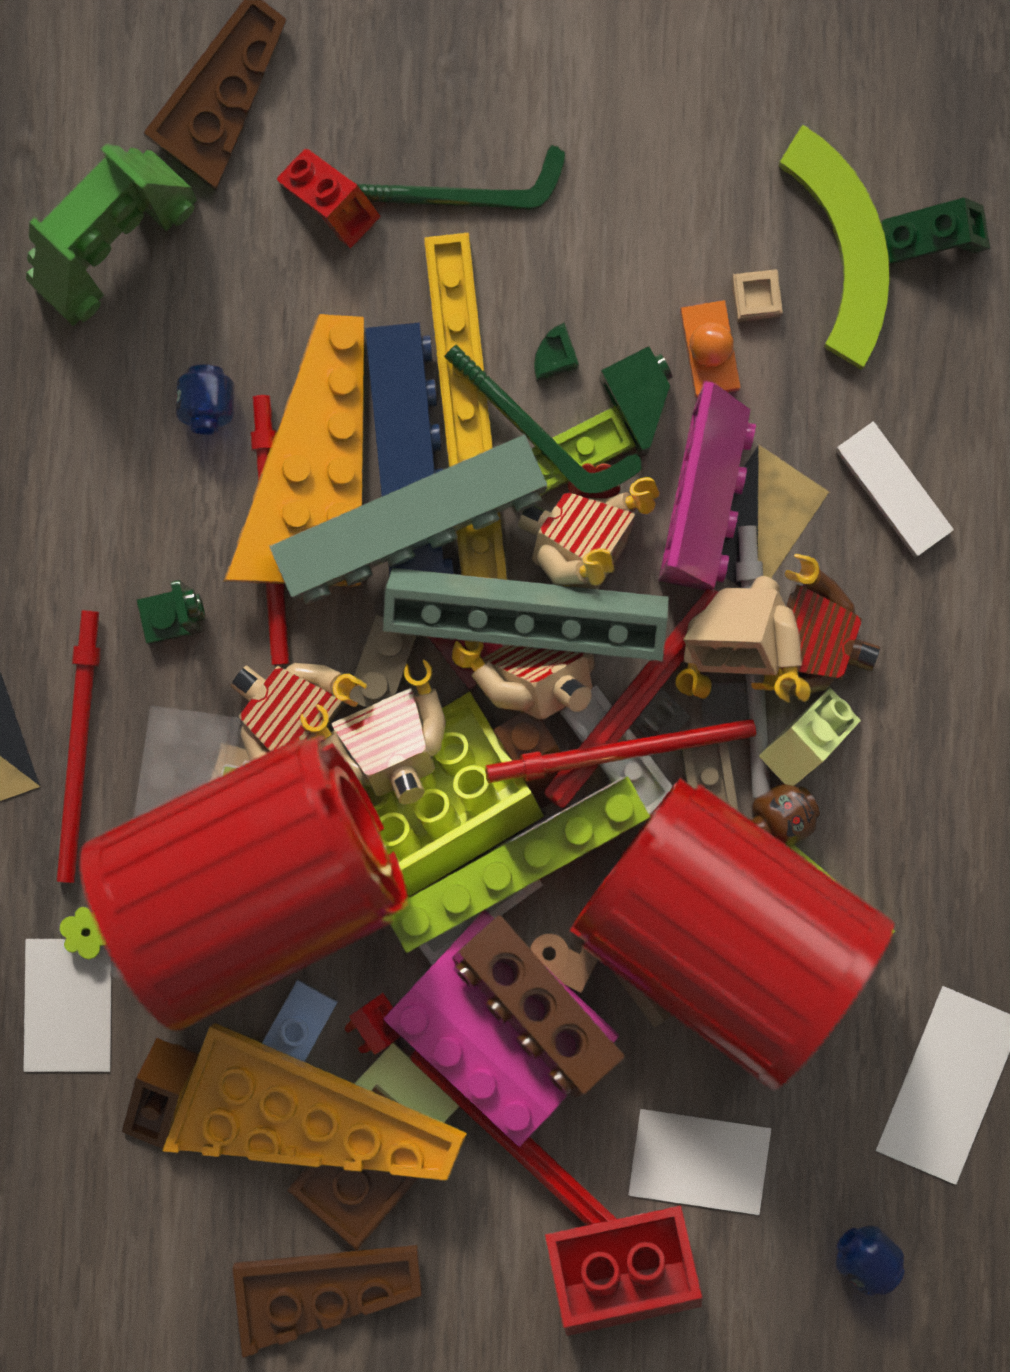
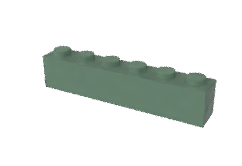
[269,434,547,604]
[383,568,668,661]

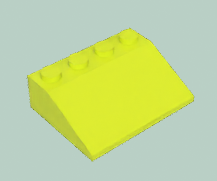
[364,692,544,897]

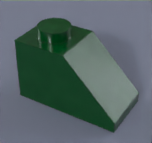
[599,346,673,458]

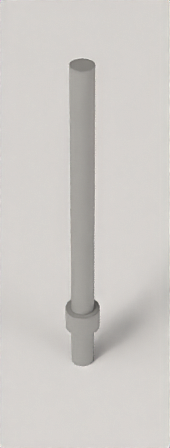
[735,526,770,798]

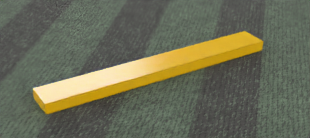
[424,233,507,580]

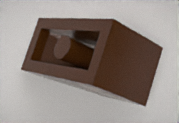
[494,712,561,809]
[122,1038,199,1149]

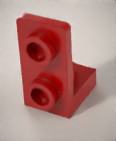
[277,149,381,249]

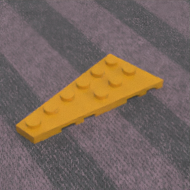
[223,314,364,587]
[162,1023,467,1180]

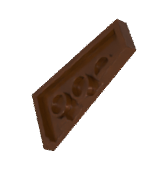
[143,0,287,191]
[232,1245,422,1358]

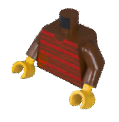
[751,554,880,697]

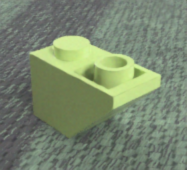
[759,688,861,786]

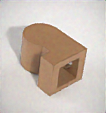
[530,933,598,993]

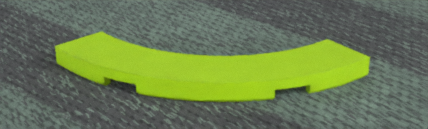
[778,125,889,370]

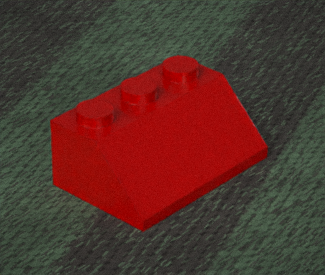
[545,1205,702,1336]

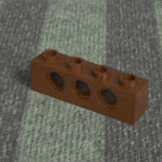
[452,914,625,1098]

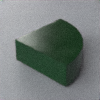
[534,322,579,382]

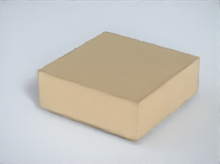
[731,270,783,322]

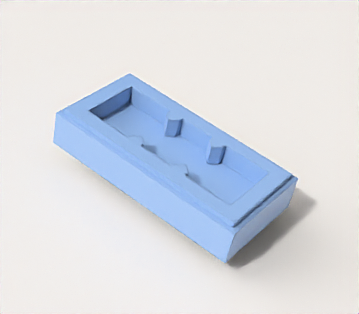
[262,979,338,1062]

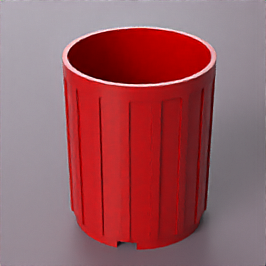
[80,735,408,1031]
[570,778,895,1091]

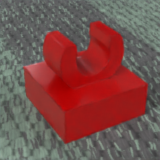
[345,993,401,1055]

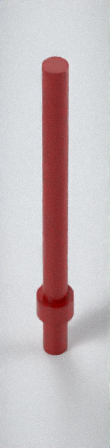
[250,395,289,665]
[56,610,101,883]
[485,719,756,784]

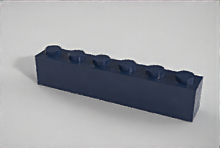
[365,322,454,577]

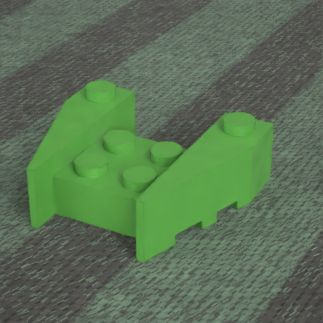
[26,144,197,326]

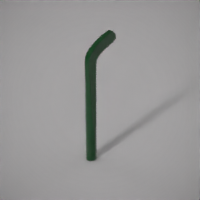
[355,145,565,210]
[444,344,642,493]

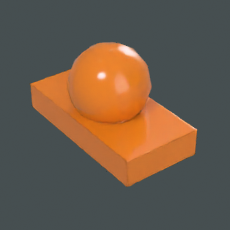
[680,300,741,398]

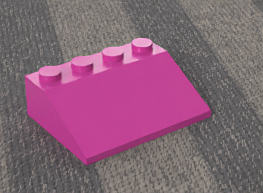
[658,381,756,590]
[383,910,619,1147]

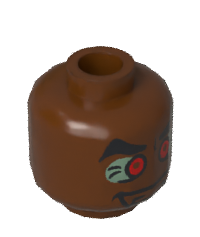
[751,783,820,848]

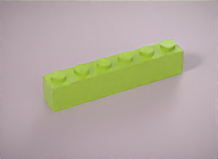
[390,776,651,953]

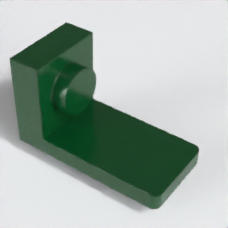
[881,197,990,264]
[136,580,206,645]

